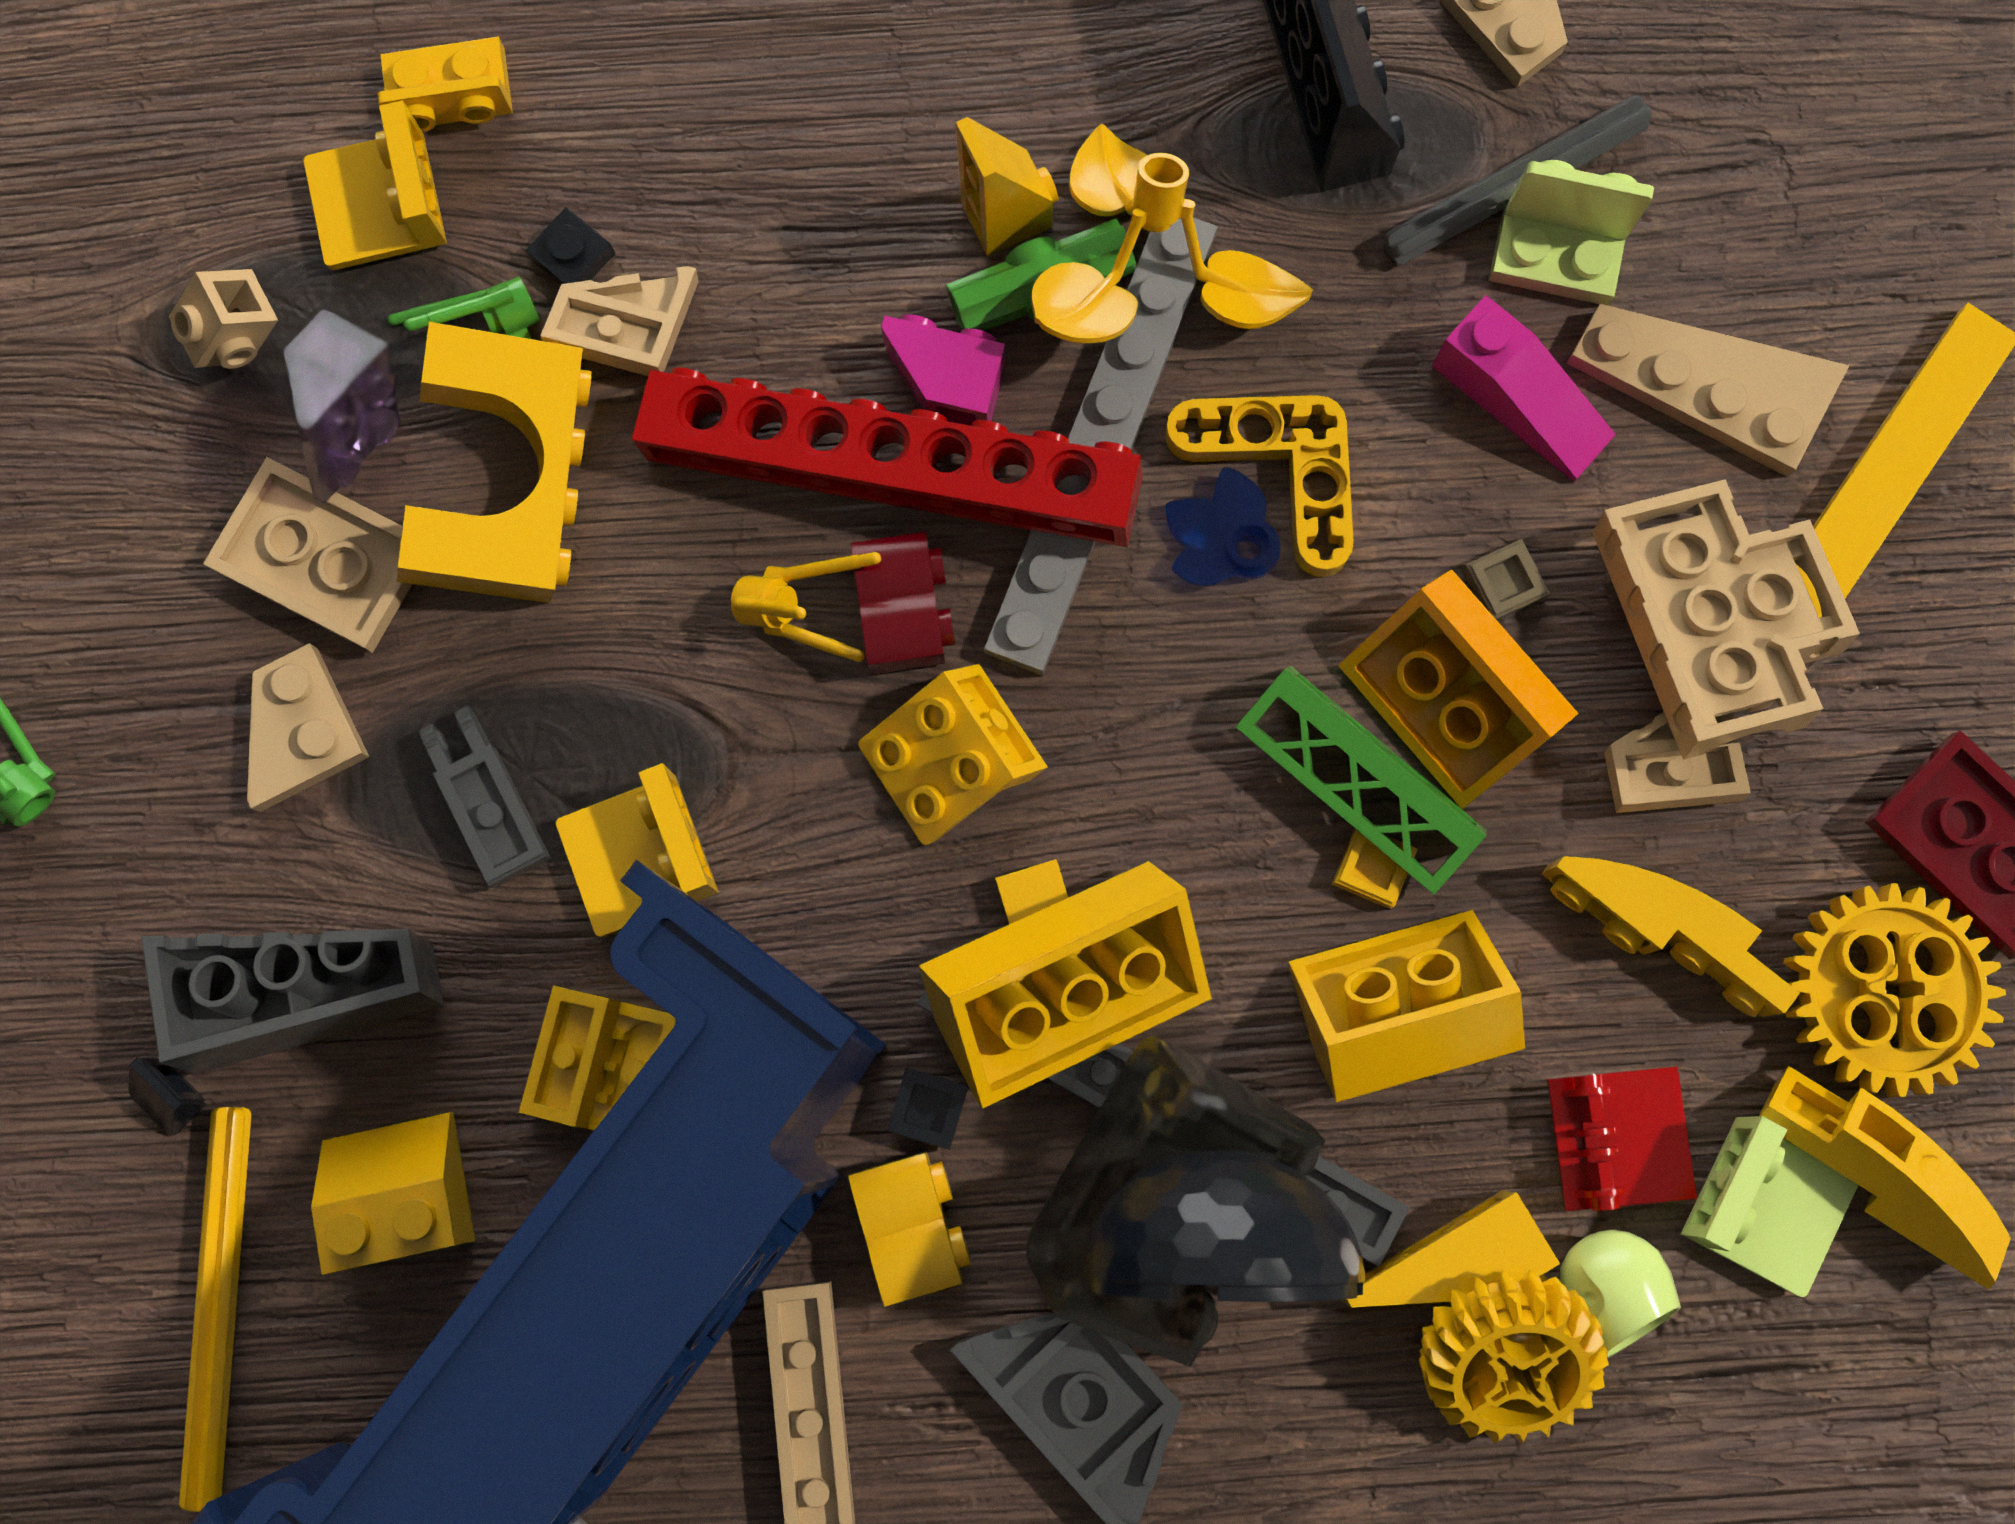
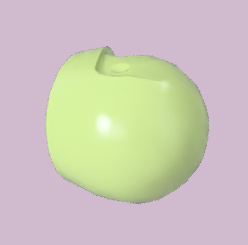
[1559,1230,1681,1358]

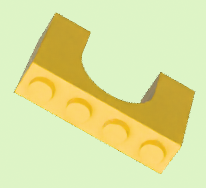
[396,322,592,603]

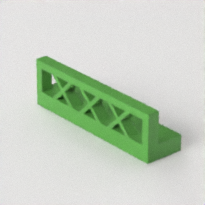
[1236,666,1486,895]

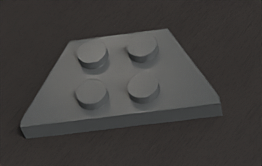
[950,1301,1182,1524]

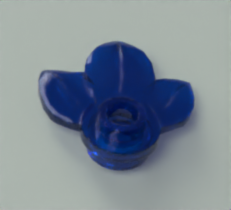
[1165,467,1281,586]

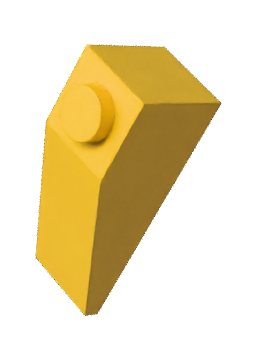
[956,117,1059,257]
[1341,1190,1560,1308]

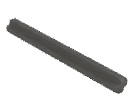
[1383,96,1652,265]

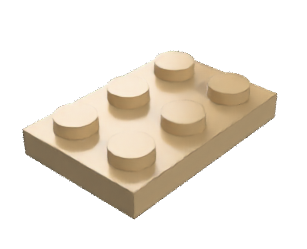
[203,457,412,653]

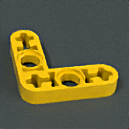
[1165,395,1354,578]

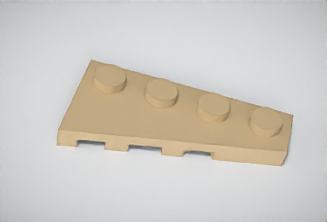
[1566,304,1850,477]

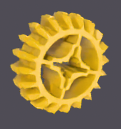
[1419,1269,1609,1444]

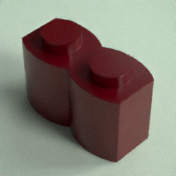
[851,532,955,674]

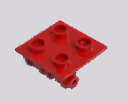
[1547,1066,1697,1212]

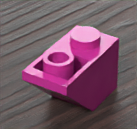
[881,314,1006,426]

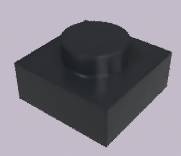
[525,207,615,285]
[887,1067,969,1150]

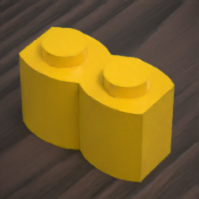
[848,1151,971,1307]

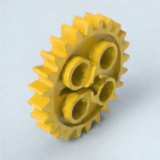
[1783,883,2006,1097]

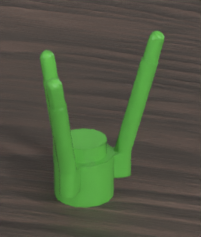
[387,276,541,339]
[0,698,56,827]

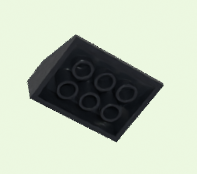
[1263,0,1405,192]

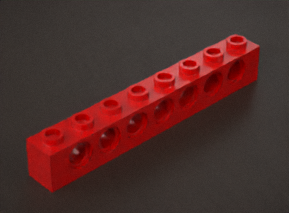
[632,367,1143,548]

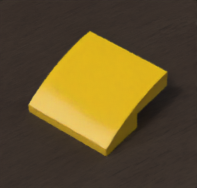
[519,986,677,1130]

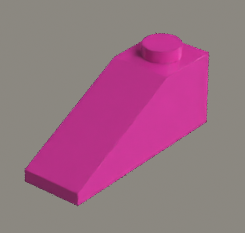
[1432,295,1616,482]

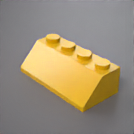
[919,861,1212,1109]

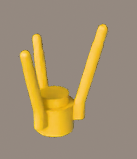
[731,552,881,662]

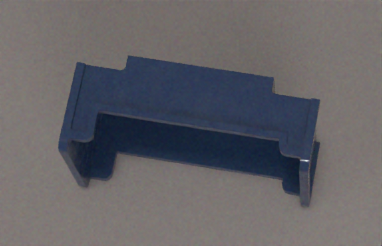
[191,859,887,1524]

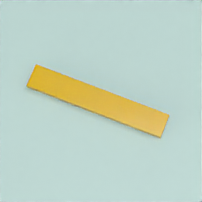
[1796,303,2015,618]

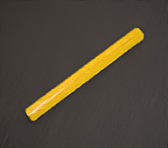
[179,1107,252,1512]

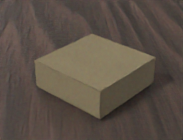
[1462,539,1550,621]

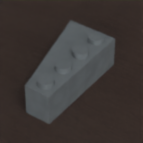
[141,929,444,1075]

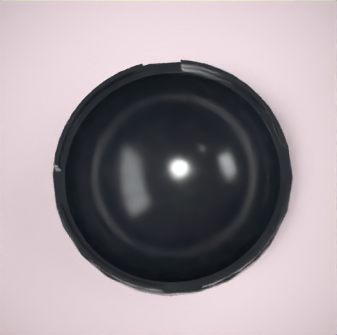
[1080,1150,1365,1302]

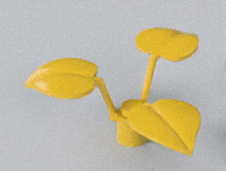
[1031,124,1313,343]

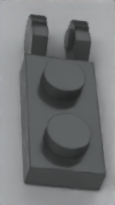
[419,706,551,888]

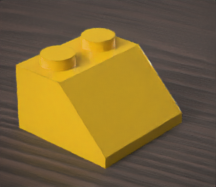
[311,1112,475,1275]

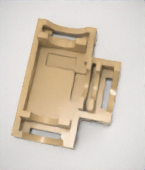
[1592,479,1860,760]

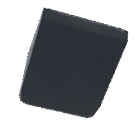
[128,1058,206,1136]

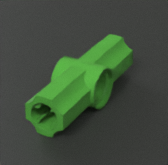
[946,219,1136,331]

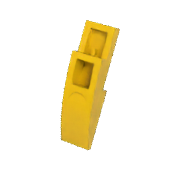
[1541,856,1800,1017]
[1759,1066,2011,1289]

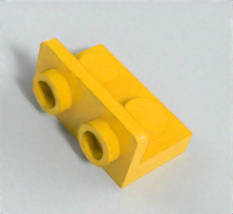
[377,36,513,132]

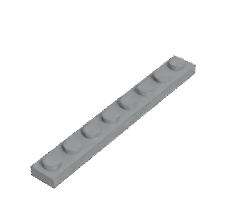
[984,218,1218,676]

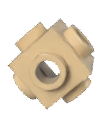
[169,269,278,369]

